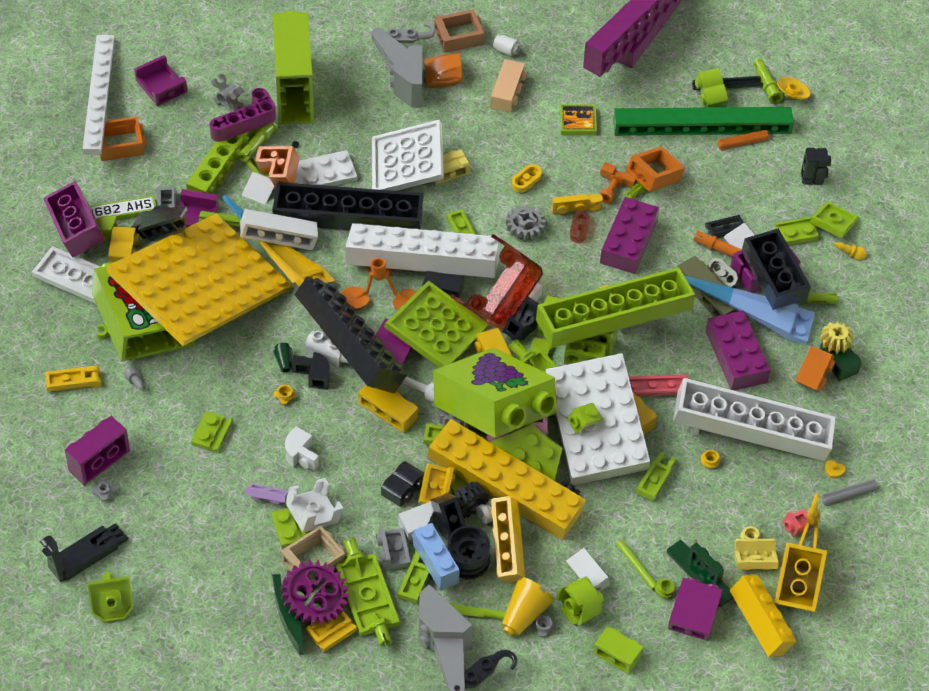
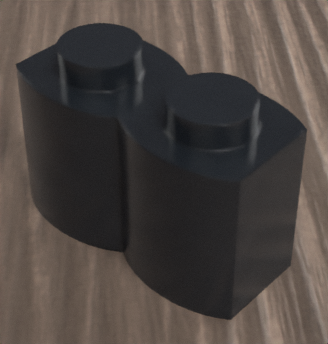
[381,461,424,507]

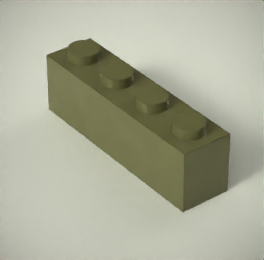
[677,256,739,317]

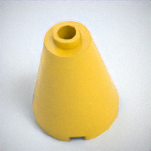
[501,577,554,637]

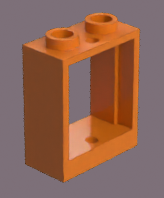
[100,116,147,161]
[626,146,685,192]

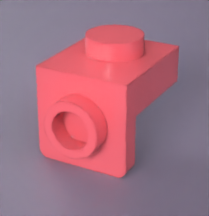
[782,509,814,538]

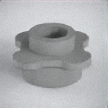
[92,480,116,501]
[531,614,556,637]

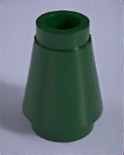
[273,343,292,373]

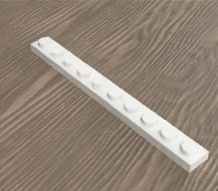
[82,35,115,155]

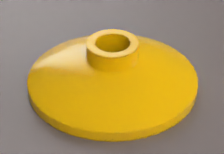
[777,77,811,100]

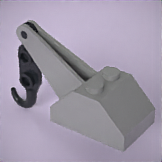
[418,585,518,691]

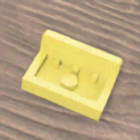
[734,539,779,570]

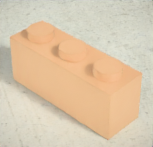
[490,59,527,112]

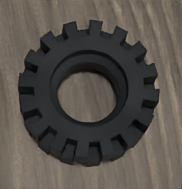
[455,481,489,518]

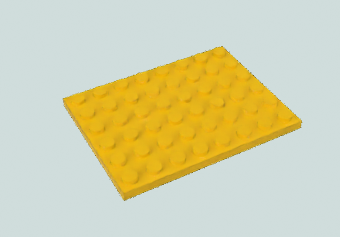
[106,213,292,346]

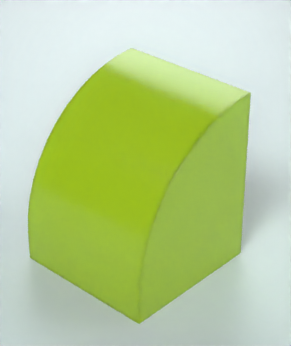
[97,215,117,241]

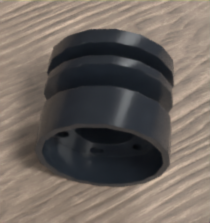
[447,526,490,580]

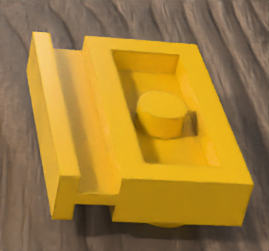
[305,611,357,653]

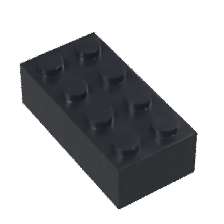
[741,228,811,310]

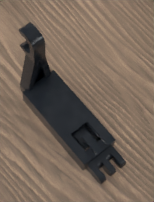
[40,523,128,582]

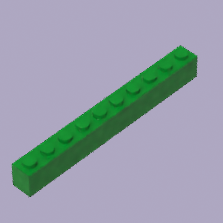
[613,106,794,136]

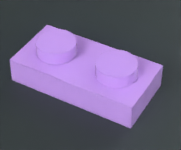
[245,483,289,504]

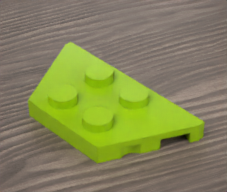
[492,423,562,481]

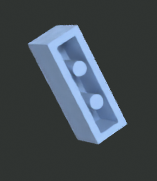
[413,523,459,591]

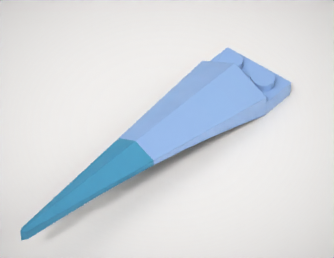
[685,276,815,345]

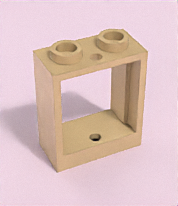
[281,525,346,582]

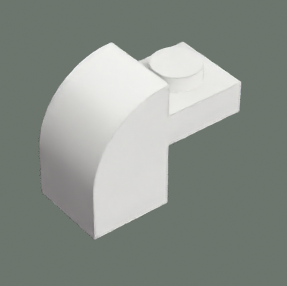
[285,426,319,471]

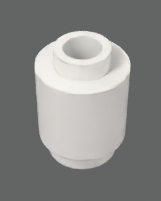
[493,35,520,57]

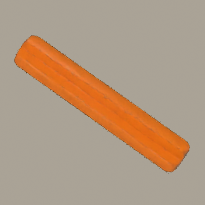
[717,130,769,150]

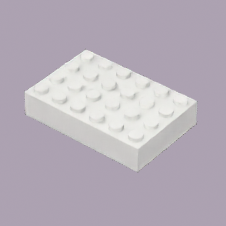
[546,353,650,485]

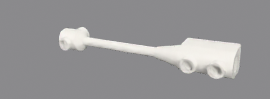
[305,330,438,408]

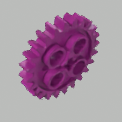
[281,560,349,626]

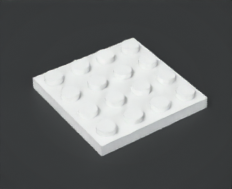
[372,120,444,191]

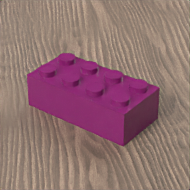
[43,180,106,258]
[600,197,660,274]
[705,310,770,391]

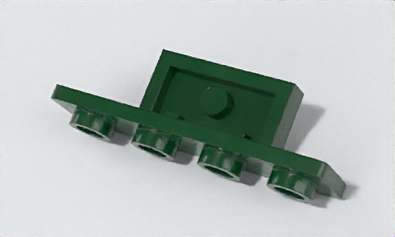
[666,540,733,607]

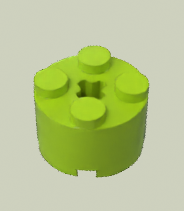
[557,576,604,626]

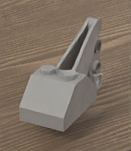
[372,23,436,107]

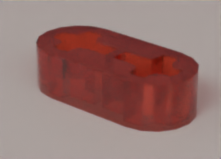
[570,211,590,243]

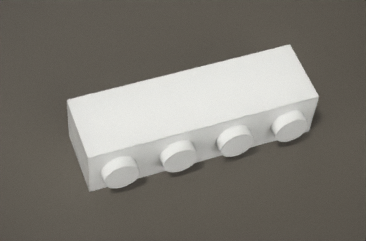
[240,209,318,250]

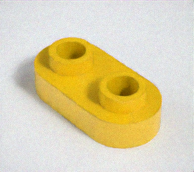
[511,164,542,193]

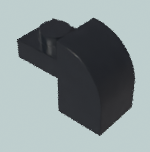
[502,297,539,341]
[292,352,330,390]

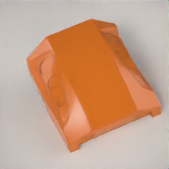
[424,52,462,88]

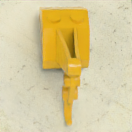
[774,493,827,613]

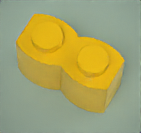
[108,227,140,262]

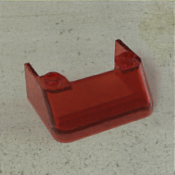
[450,234,543,330]

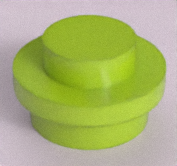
[655,578,675,599]

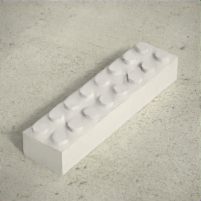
[345,223,500,278]
[673,378,835,461]

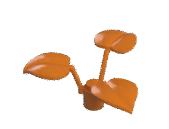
[341,258,417,310]

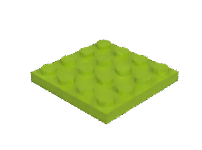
[384,281,489,368]

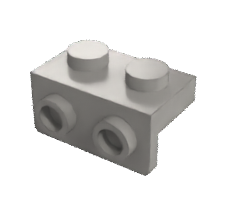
[376,526,411,570]

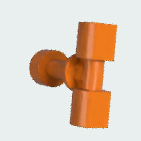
[600,162,637,204]

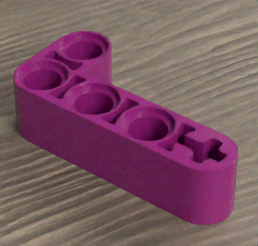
[209,88,276,142]

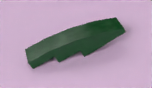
[272,574,303,655]

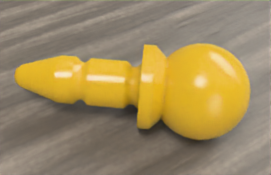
[834,242,867,261]

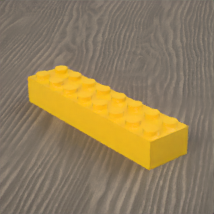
[427,419,586,540]

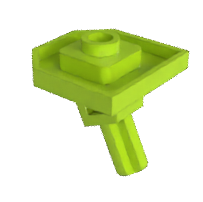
[87,571,134,622]

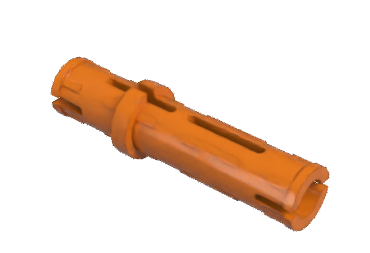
[693,230,742,257]

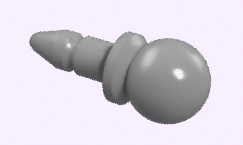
[124,366,143,389]

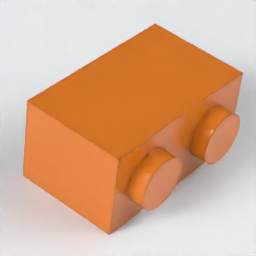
[795,346,835,392]

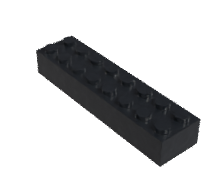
[272,182,424,230]
[294,277,407,394]

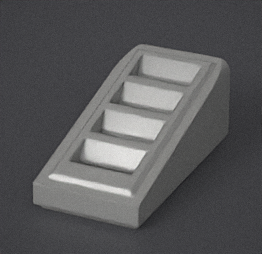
[157,187,177,208]

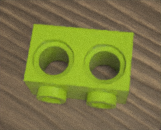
[564,339,607,364]

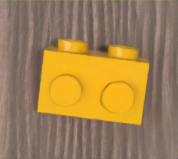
[418,463,455,504]

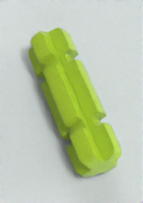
[625,183,647,199]

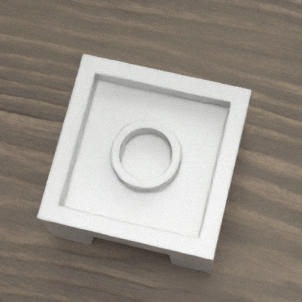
[285,478,343,533]

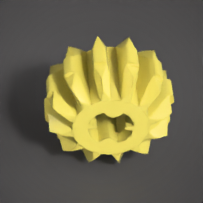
[820,321,854,354]

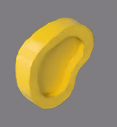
[824,460,846,478]

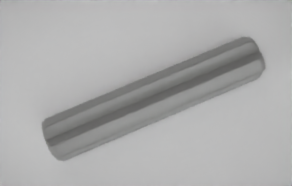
[821,479,878,505]

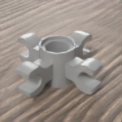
[211,74,245,112]

